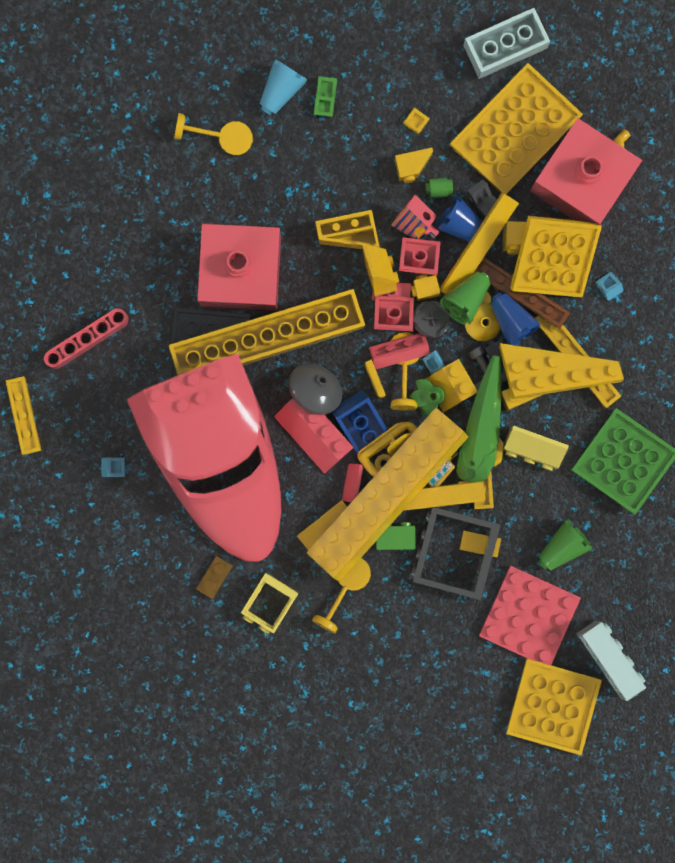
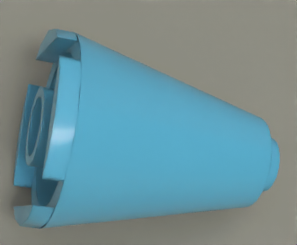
[259,59,307,115]

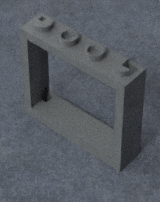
[411,507,501,600]

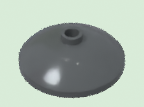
[288,363,342,415]

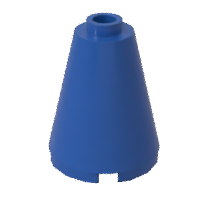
[436,196,483,242]
[491,293,540,345]

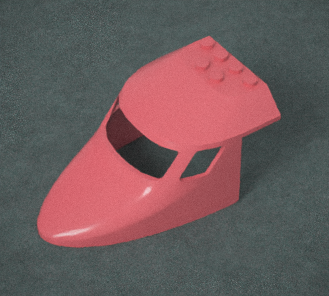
[127,354,282,562]

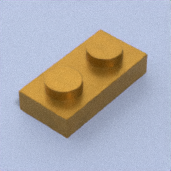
[196,556,233,599]

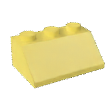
[503,426,569,471]

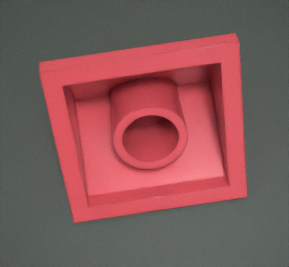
[399,238,440,275]
[374,296,414,331]

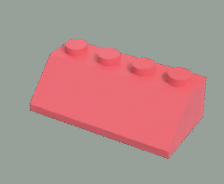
[274,398,353,474]

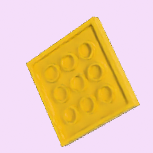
[510,216,602,297]
[506,658,602,755]

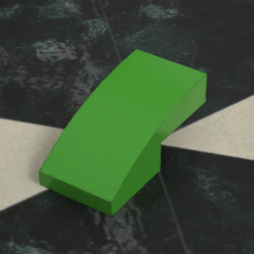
[314,76,337,117]

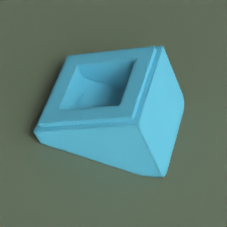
[595,272,623,301]
[101,457,125,477]

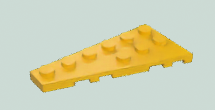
[499,343,624,399]

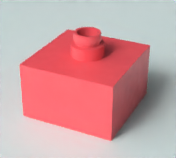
[530,118,642,225]
[198,224,281,311]

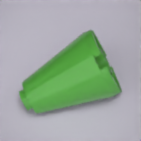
[440,272,490,325]
[538,519,593,570]

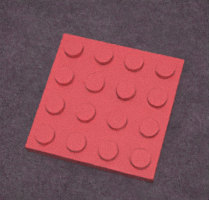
[479,566,581,665]

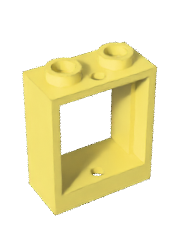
[241,573,298,634]

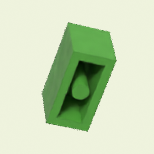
[376,522,415,550]

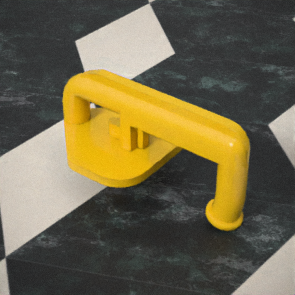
[357,422,417,477]

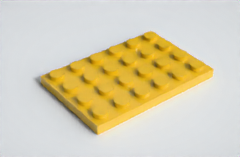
[450,63,583,195]

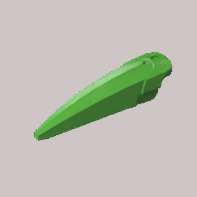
[456,355,501,482]

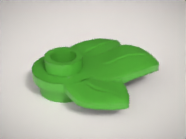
[409,379,445,417]

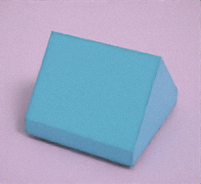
[423,350,446,375]

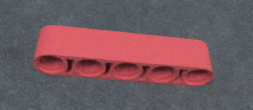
[44,309,129,369]

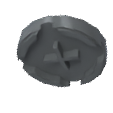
[413,300,451,338]

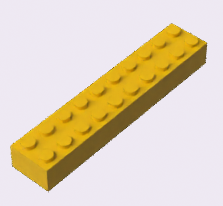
[169,289,365,376]
[307,408,468,582]

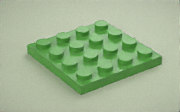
[571,408,675,515]

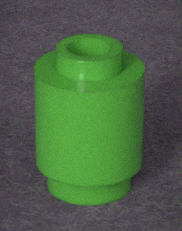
[425,178,453,198]

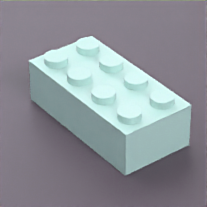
[463,8,550,79]
[577,620,646,701]

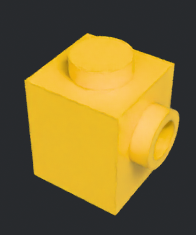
[410,274,440,301]

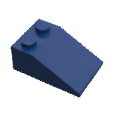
[331,390,390,454]

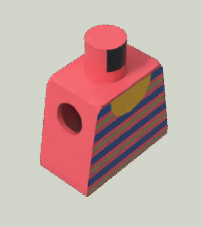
[391,195,439,240]

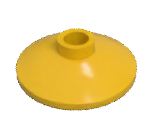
[465,303,501,341]

